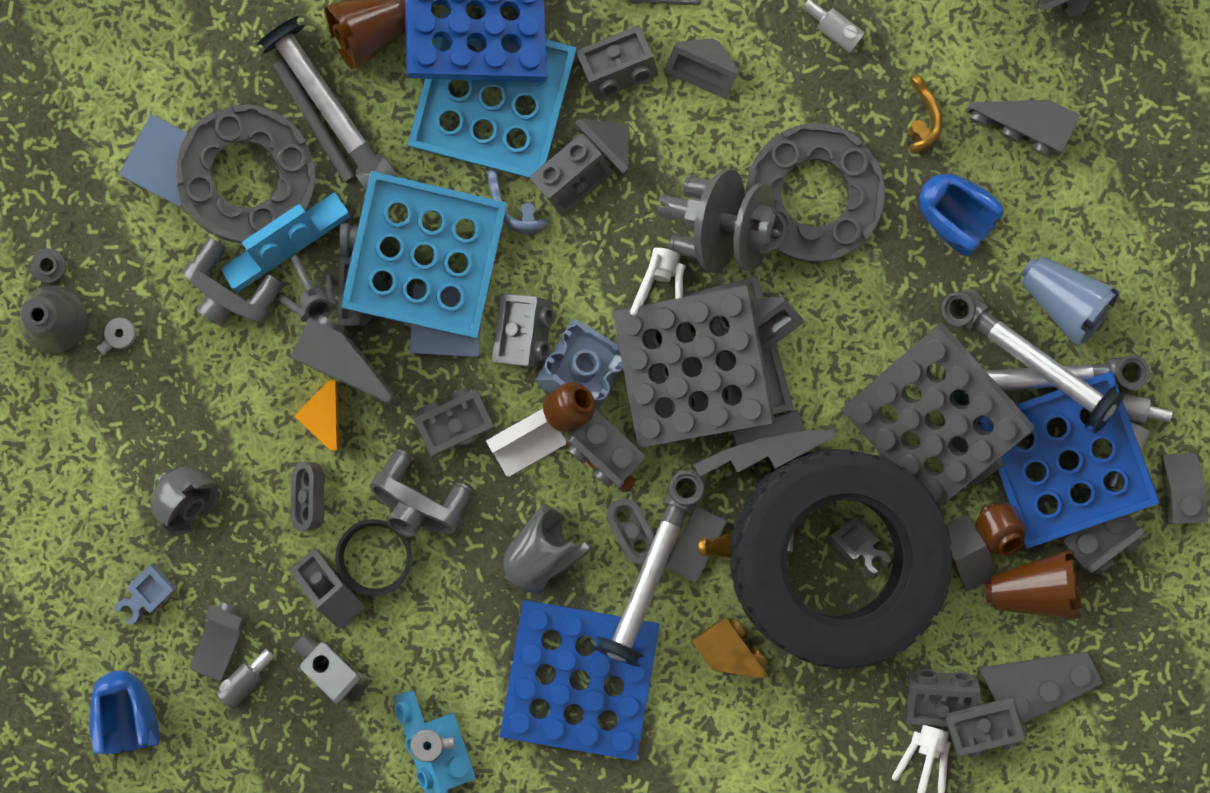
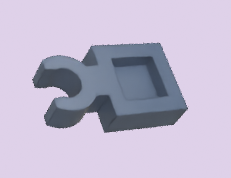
[114,563,177,625]

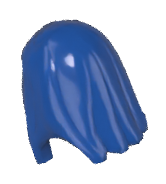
[919,174,1004,257]
[90,671,160,755]

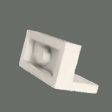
[486,409,566,476]

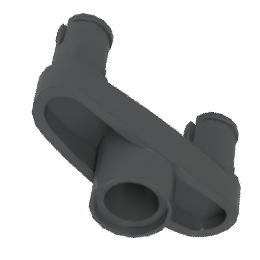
[182,236,284,327]
[370,449,473,537]

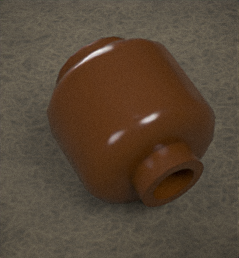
[543,382,595,433]
[975,503,1027,555]

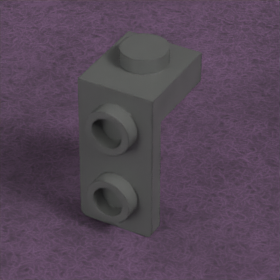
[190,601,247,681]

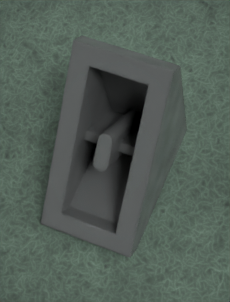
[945,514,996,592]

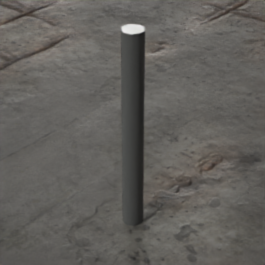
[273,59,356,183]

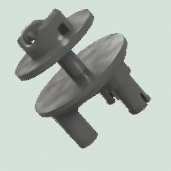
[657,169,786,273]

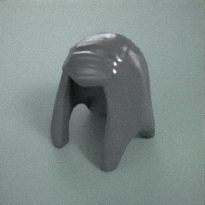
[503,504,593,594]

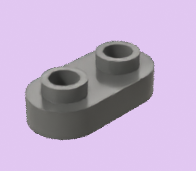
[291,462,325,531]
[607,498,655,564]

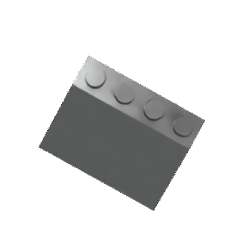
[291,316,401,407]

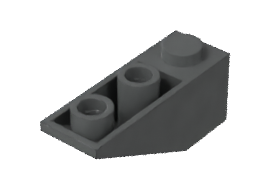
[965,100,1080,158]

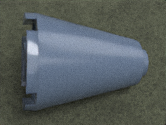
[1021,256,1121,347]

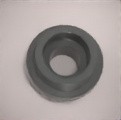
[31,248,66,283]

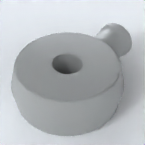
[97,317,137,355]
[410,729,454,762]

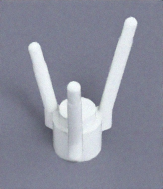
[630,248,685,316]
[892,725,951,793]

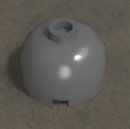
[150,466,220,536]

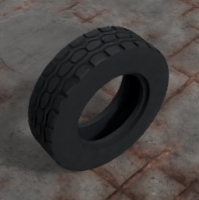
[729,449,952,669]

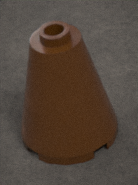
[324,0,406,69]
[985,550,1081,620]

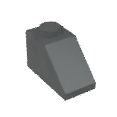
[1162,453,1208,524]
[289,548,365,630]

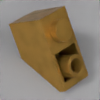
[691,616,768,678]

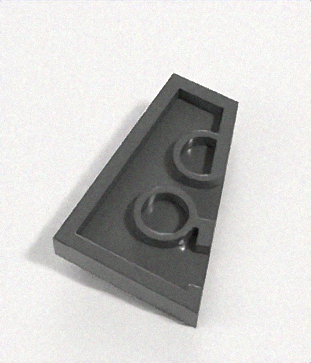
[977,652,1103,723]

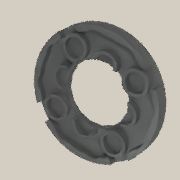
[175,105,315,243]
[746,123,885,262]

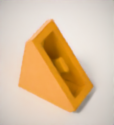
[295,380,340,451]

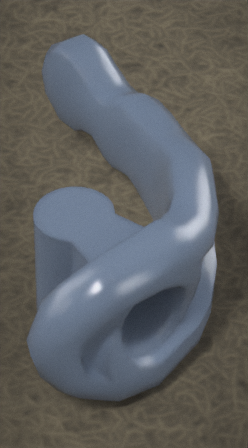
[488,170,548,235]

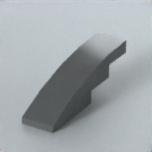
[692,429,837,477]

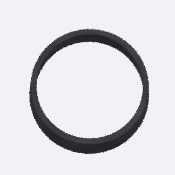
[335,519,412,596]

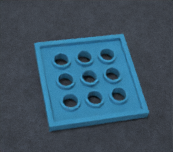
[408,12,577,179]
[340,171,507,339]

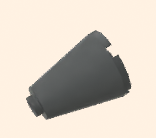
[19,285,88,354]

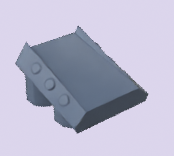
[535,319,623,411]

